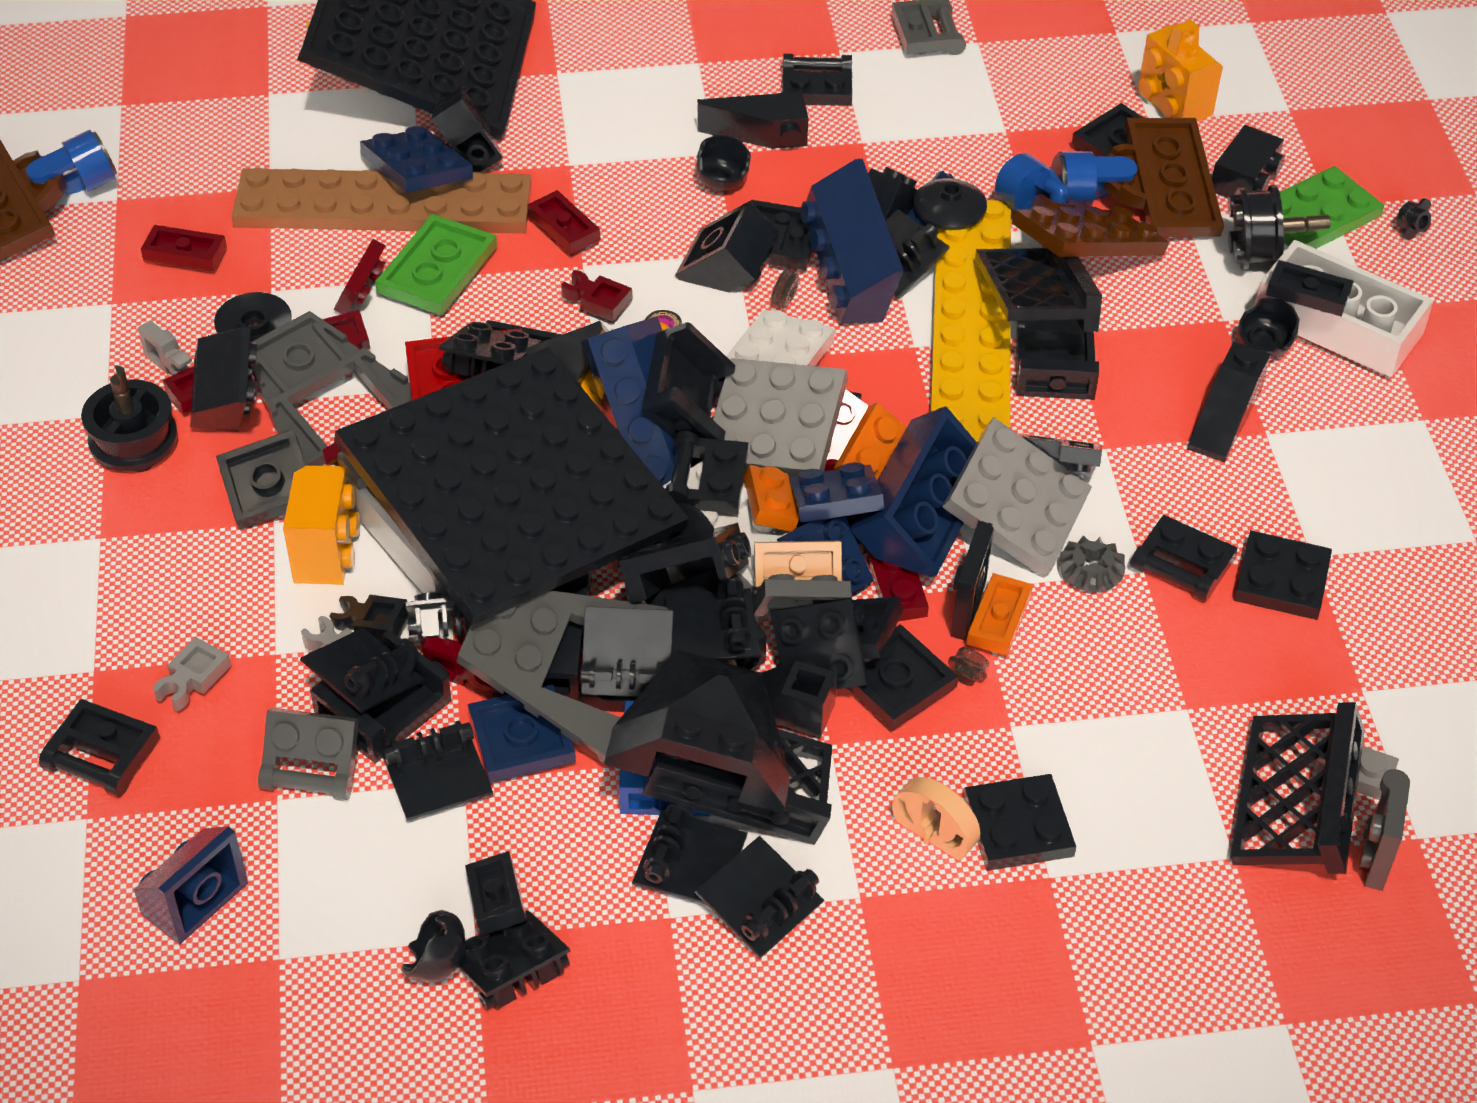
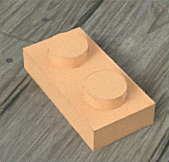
[754,540,842,586]

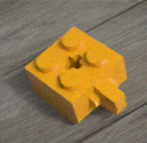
[1138,19,1223,122]
[283,465,360,585]

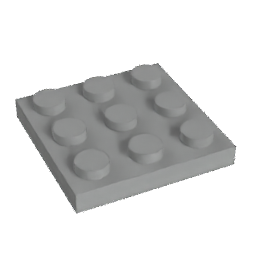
[701,358,849,477]
[942,417,1092,578]

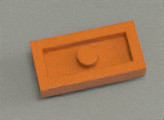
[833,402,907,480]
[744,465,799,532]
[967,573,1033,656]

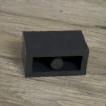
[1212,124,1285,198]

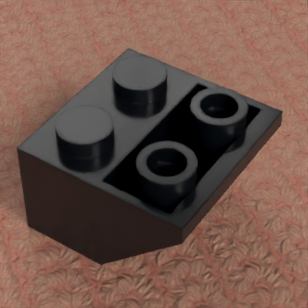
[190,327,257,431]

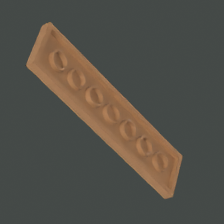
[231,168,532,234]

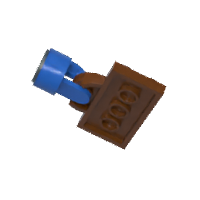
[1051,118,1224,237]
[0,129,117,261]
[995,153,1169,257]

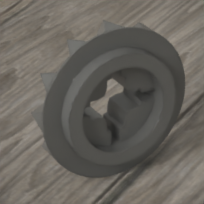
[1059,535,1126,592]

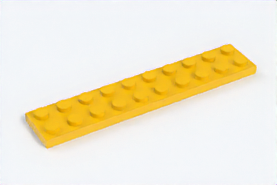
[930,200,1011,442]

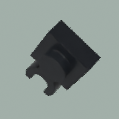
[329,594,408,640]

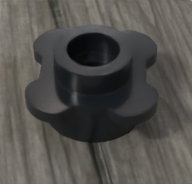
[1397,198,1431,240]

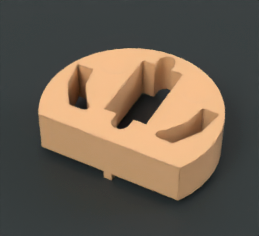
[892,777,980,861]

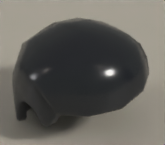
[695,135,751,191]
[1237,297,1300,359]
[401,909,466,983]

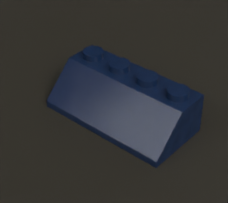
[801,159,904,324]
[581,316,702,486]
[849,406,977,577]

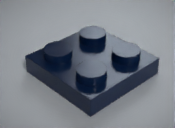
[789,462,885,523]
[468,684,576,783]

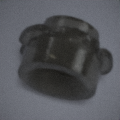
[948,647,989,686]

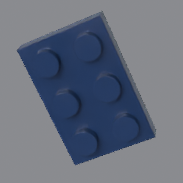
[360,126,473,193]

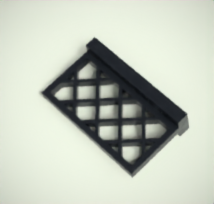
[975,248,1102,332]
[1230,702,1365,874]
[642,729,833,845]

